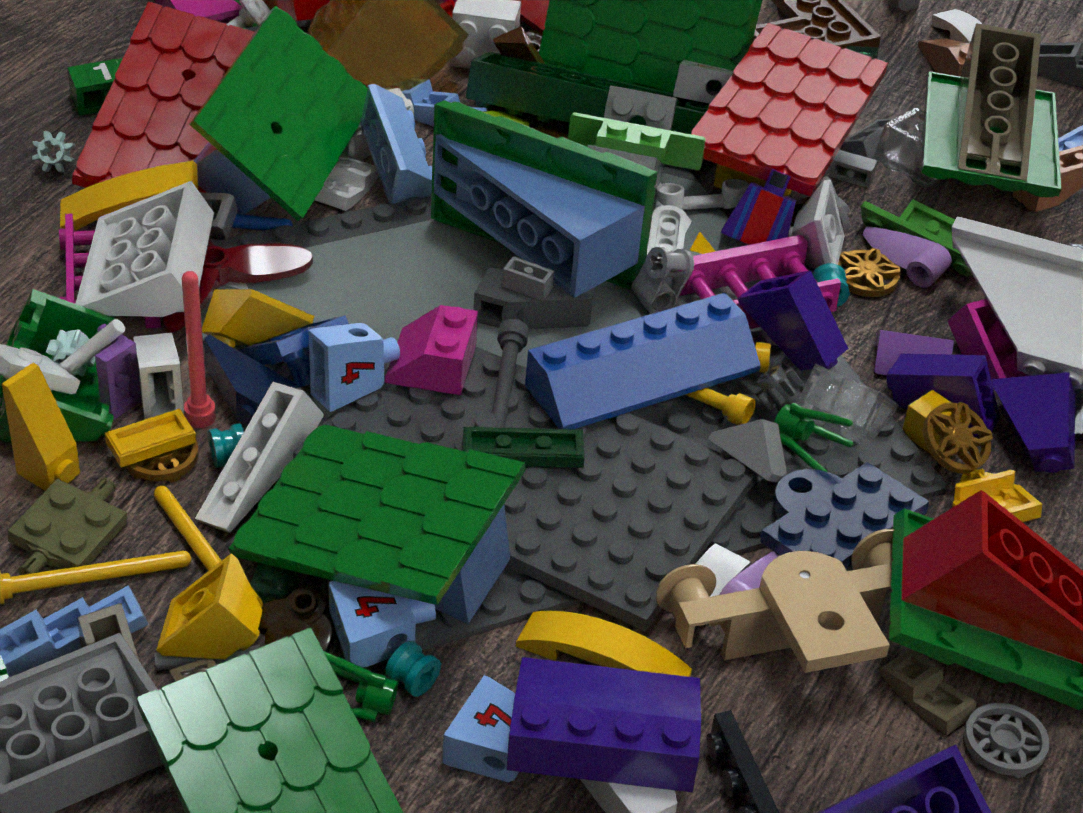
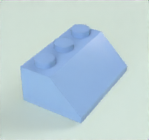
[360,84,432,204]

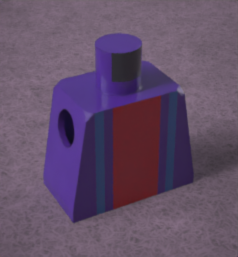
[720,169,796,245]

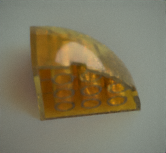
[307,0,469,91]

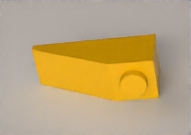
[2,363,80,491]

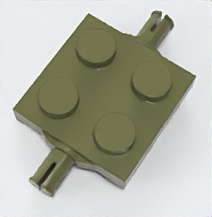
[8,478,127,575]

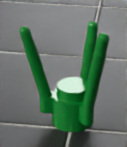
[774,403,853,472]
[324,651,399,722]

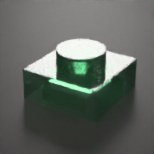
[250,563,301,603]

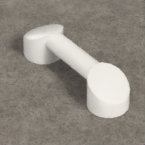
[656,179,749,210]

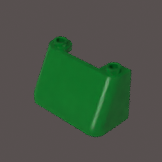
[0,289,119,443]

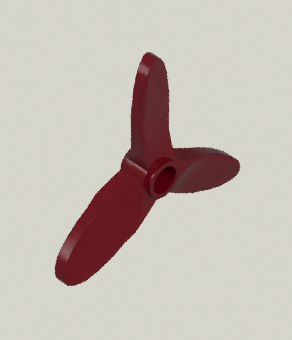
[163,240,313,333]

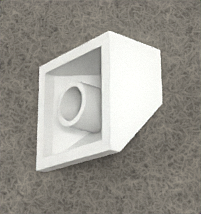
[789,180,845,270]

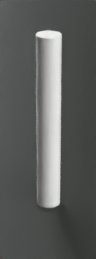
[50,319,125,391]

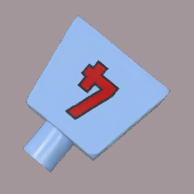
[308,323,400,412]
[329,581,436,668]
[442,675,519,782]

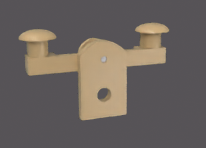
[656,529,895,673]

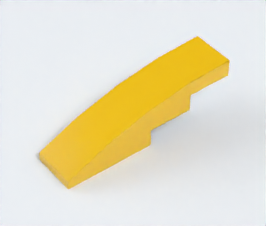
[60,161,198,231]

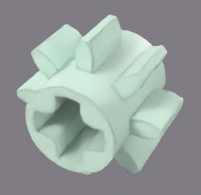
[32,131,76,173]
[46,329,95,377]

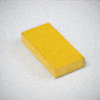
[105,408,196,468]

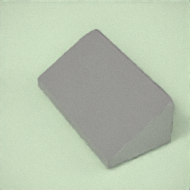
[840,118,907,160]

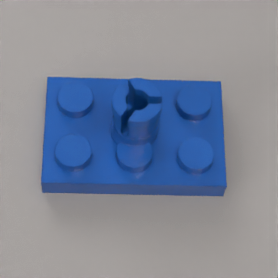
[238,315,349,388]

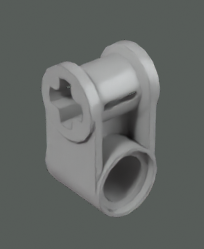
[631,247,694,314]

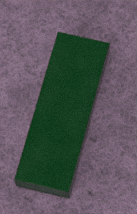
[463,427,585,468]

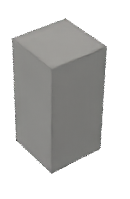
[829,150,878,188]
[502,256,554,301]

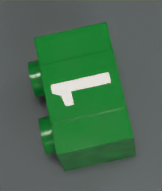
[67,58,123,116]

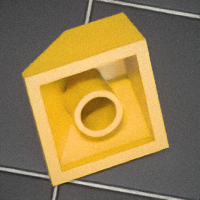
[202,289,315,348]
[156,553,263,660]

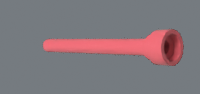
[182,271,216,428]

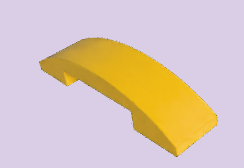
[516,611,692,677]

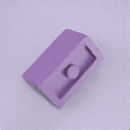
[95,324,141,420]
[874,330,954,376]

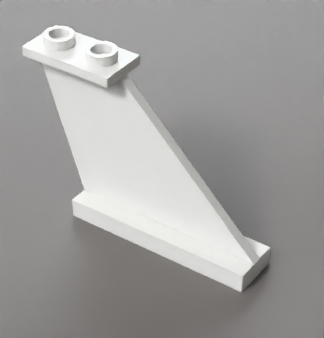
[952,216,1083,389]

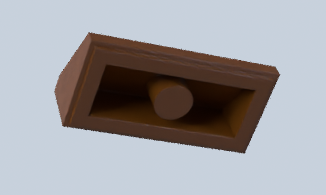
[493,26,545,64]

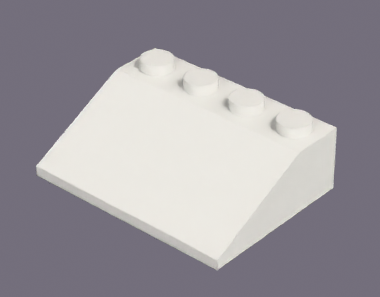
[75,181,214,317]

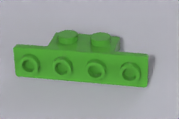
[568,112,706,170]
[860,199,974,277]

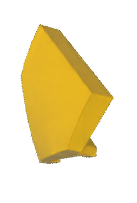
[952,469,1042,522]

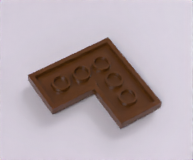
[752,0,881,52]

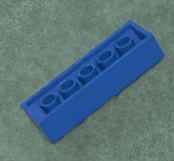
[525,293,761,429]

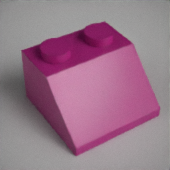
[385,305,478,395]

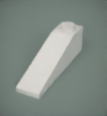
[195,382,324,533]

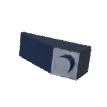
[204,334,297,427]

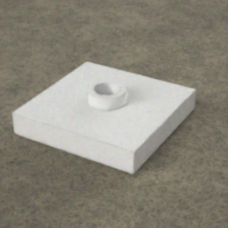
[0,344,80,395]

